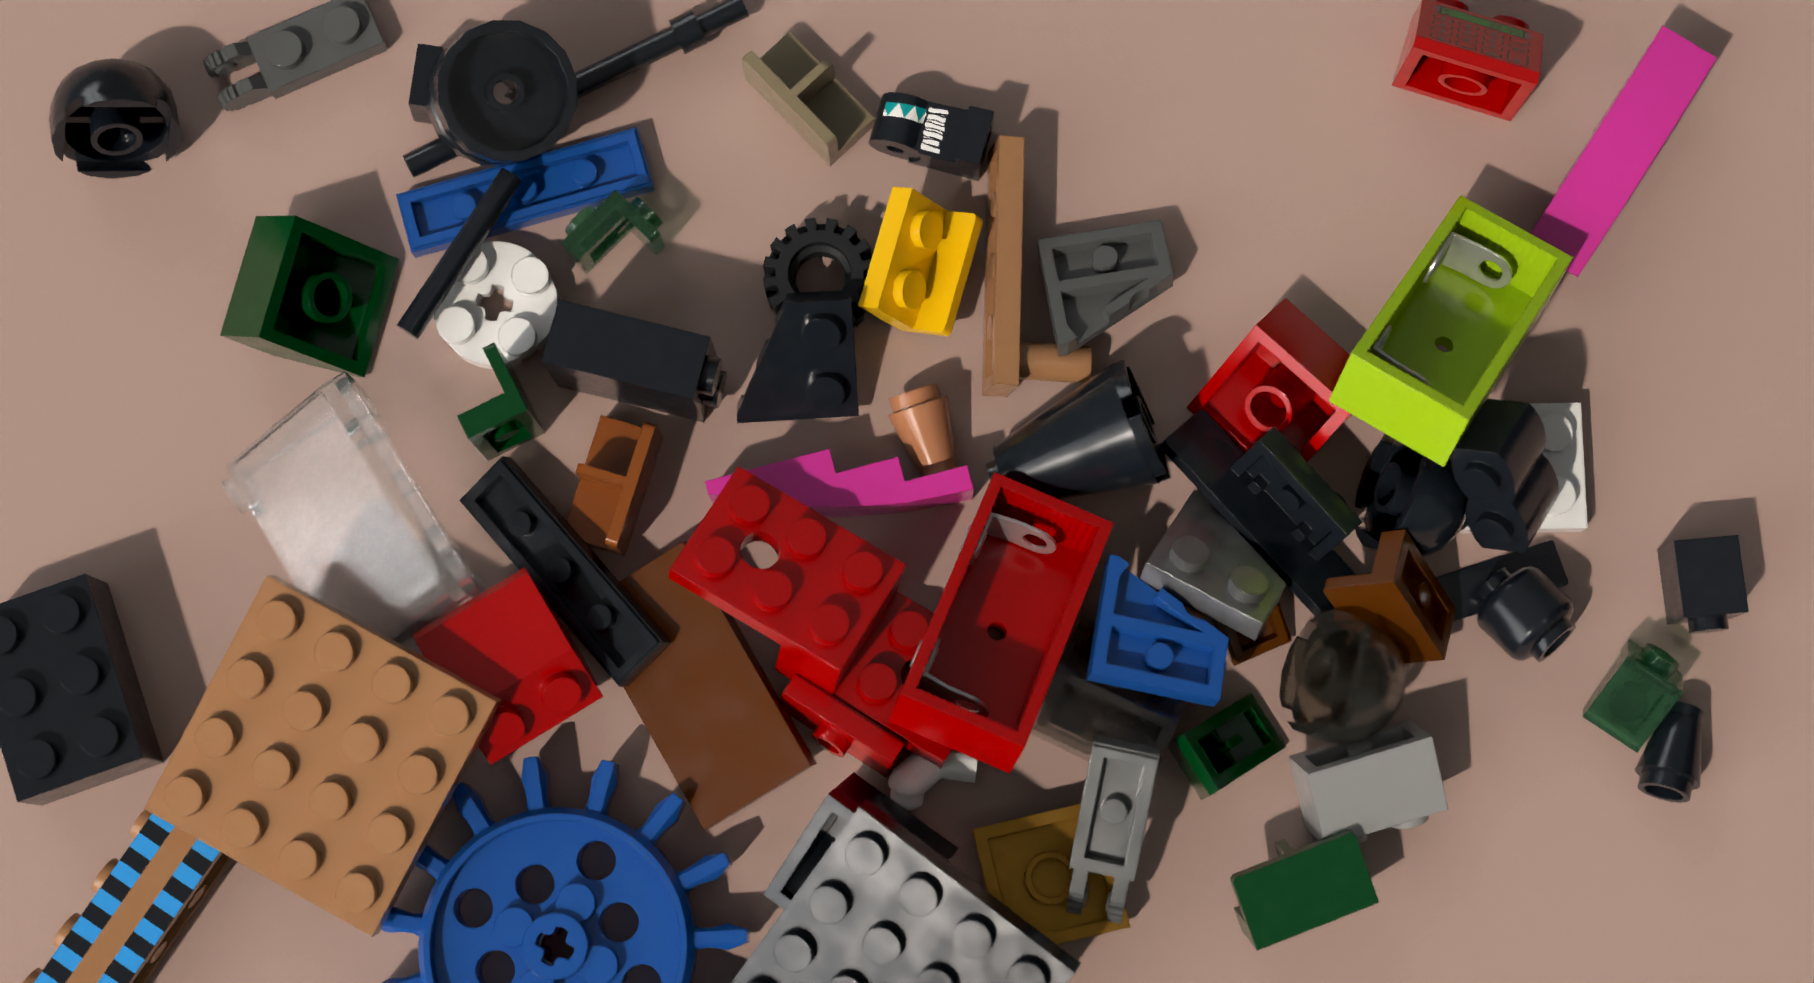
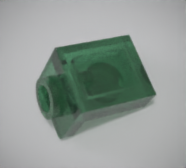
[1582,639,1683,753]

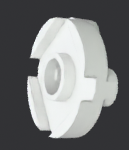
[433,241,560,369]

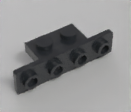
[1161,410,1362,633]

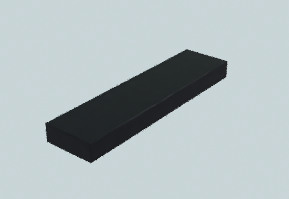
[459,456,672,687]

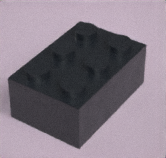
[0,574,164,806]

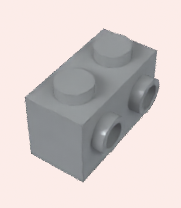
[1288,719,1448,844]

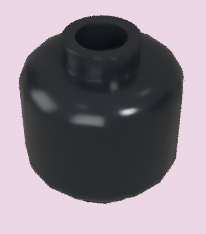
[1477,566,1576,662]

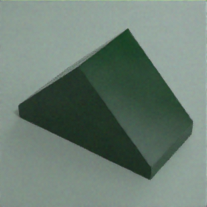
[1166,693,1286,800]

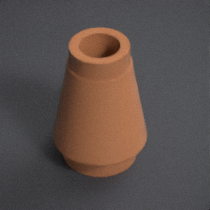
[888,383,958,477]

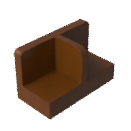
[1323,529,1456,666]

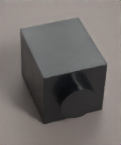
[1657,535,1749,634]

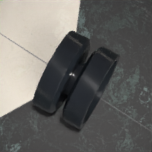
[426,20,577,166]

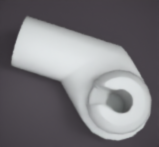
[888,749,978,810]

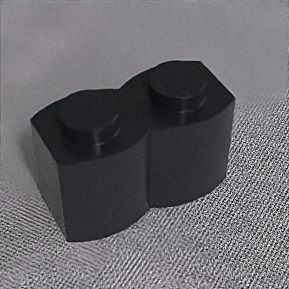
[1452,399,1559,553]

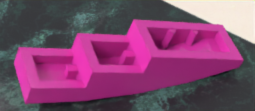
[1530,25,1717,277]
[705,449,974,517]

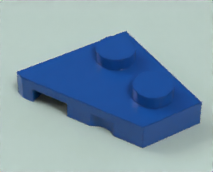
[1086,554,1229,707]

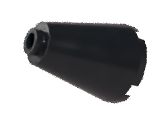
[986,360,1172,499]

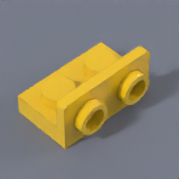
[858,186,983,336]

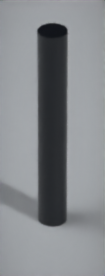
[397,168,523,339]

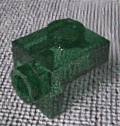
[561,190,665,275]

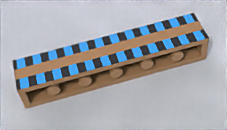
[22,809,232,983]

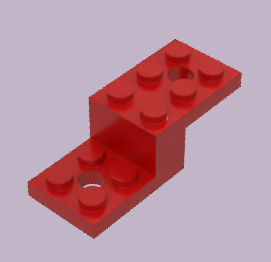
[668,466,952,769]

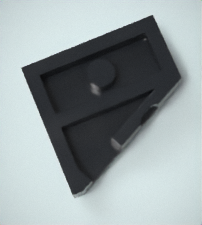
[737,290,859,423]

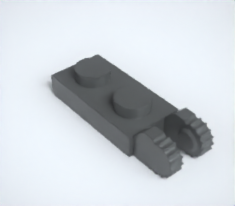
[203,0,388,111]
[1066,735,1161,924]

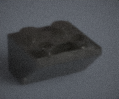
[1030,616,1187,767]

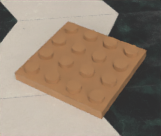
[144,575,503,937]

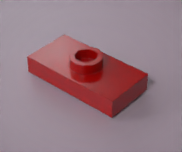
[781,674,905,777]

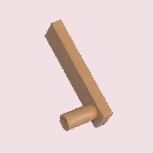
[982,135,1092,397]

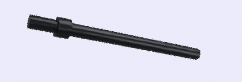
[403,0,749,178]

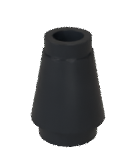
[1635,701,1704,803]

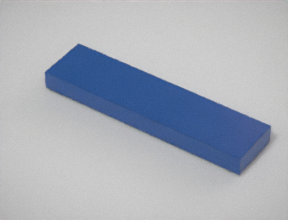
[396,127,655,258]

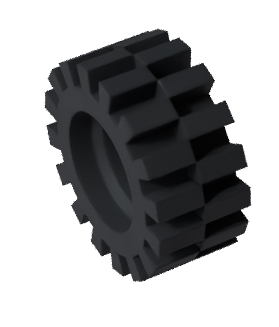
[763,218,872,327]

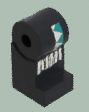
[869,92,994,181]

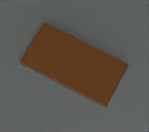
[619,541,817,830]

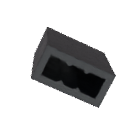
[542,299,727,423]

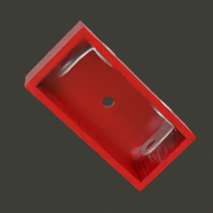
[888,472,1114,774]

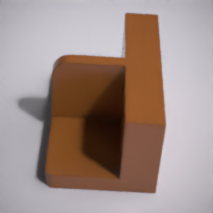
[566,415,664,557]

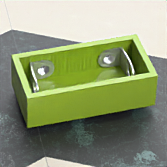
[1329,195,1573,467]

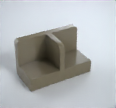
[742,31,875,166]

